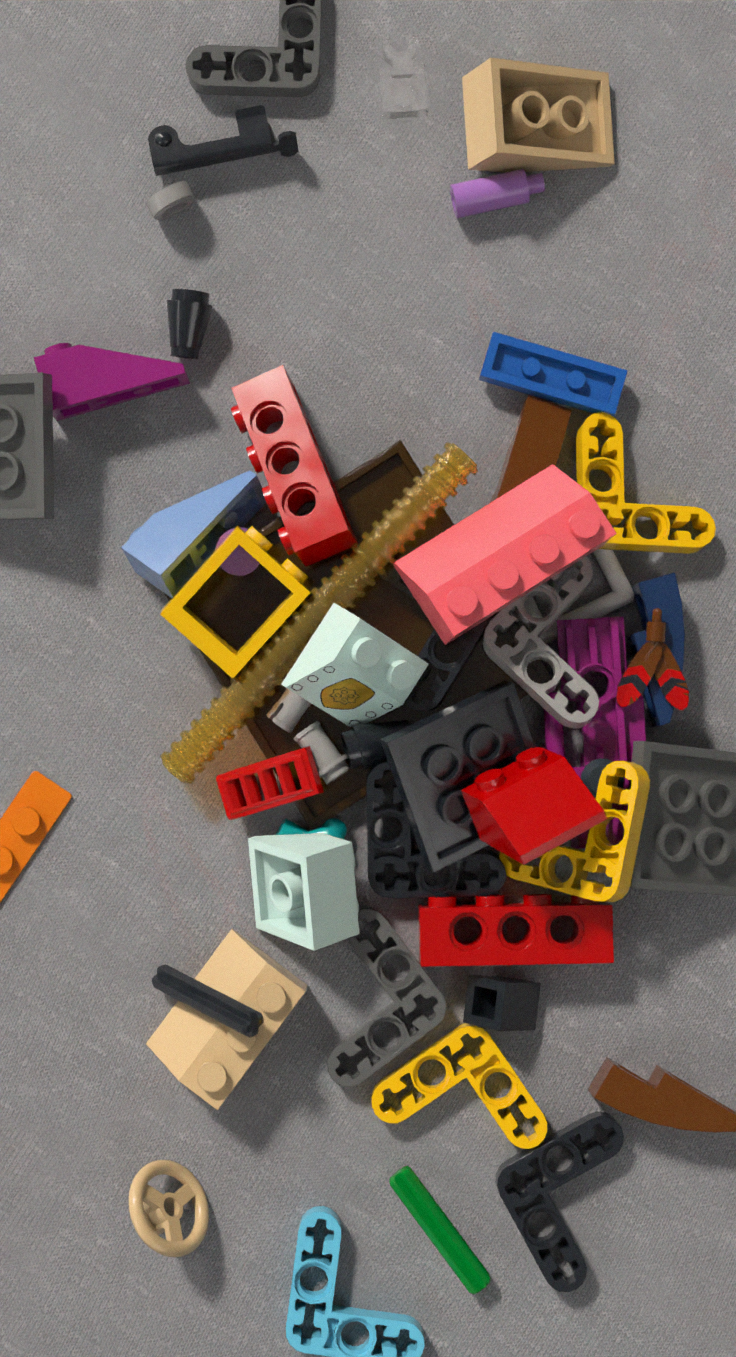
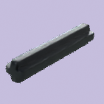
[152,964,264,1038]

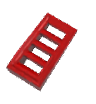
[216,746,324,820]

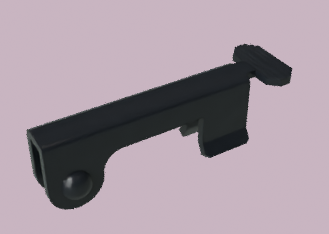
[148,105,299,176]

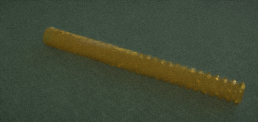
[160,442,479,784]

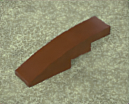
[490,394,572,503]

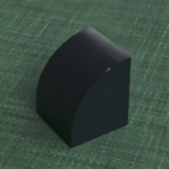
[463,975,541,1031]

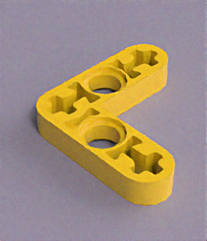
[576,412,716,554]
[499,761,650,902]
[372,1023,547,1149]

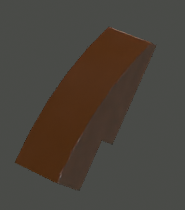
[588,1057,736,1133]

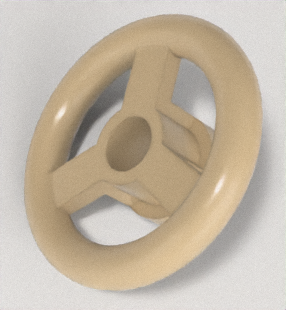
[129,1160,209,1257]

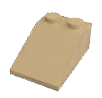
[462,58,615,173]

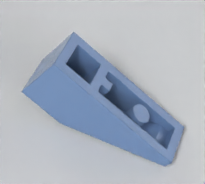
[121,470,266,598]

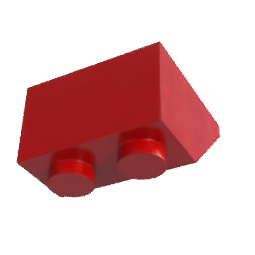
[461,747,607,865]

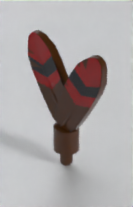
[616,608,689,710]

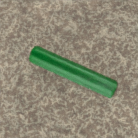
[389,1166,491,1295]

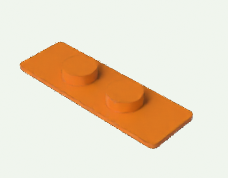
[0,771,72,903]

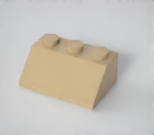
[146,928,307,1110]

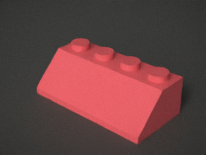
[393,464,617,645]

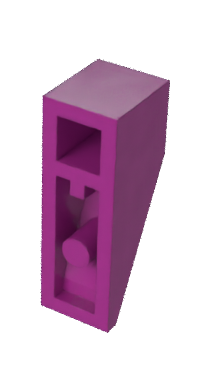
[33,343,190,421]

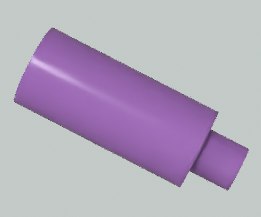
[450,169,545,218]

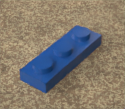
[479,332,628,417]

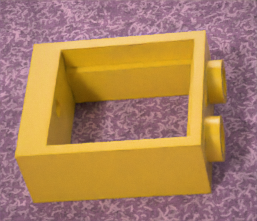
[160,526,311,678]

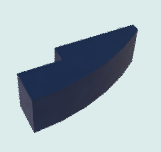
[627,573,685,727]

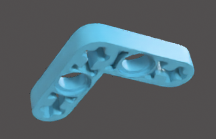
[286,1206,425,1357]

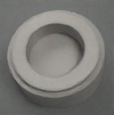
[146,181,195,220]

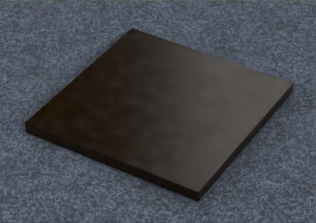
[163,440,552,830]

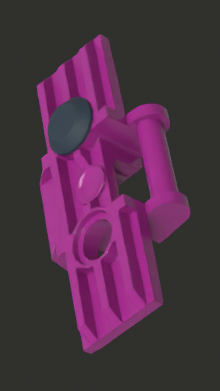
[543,617,646,849]

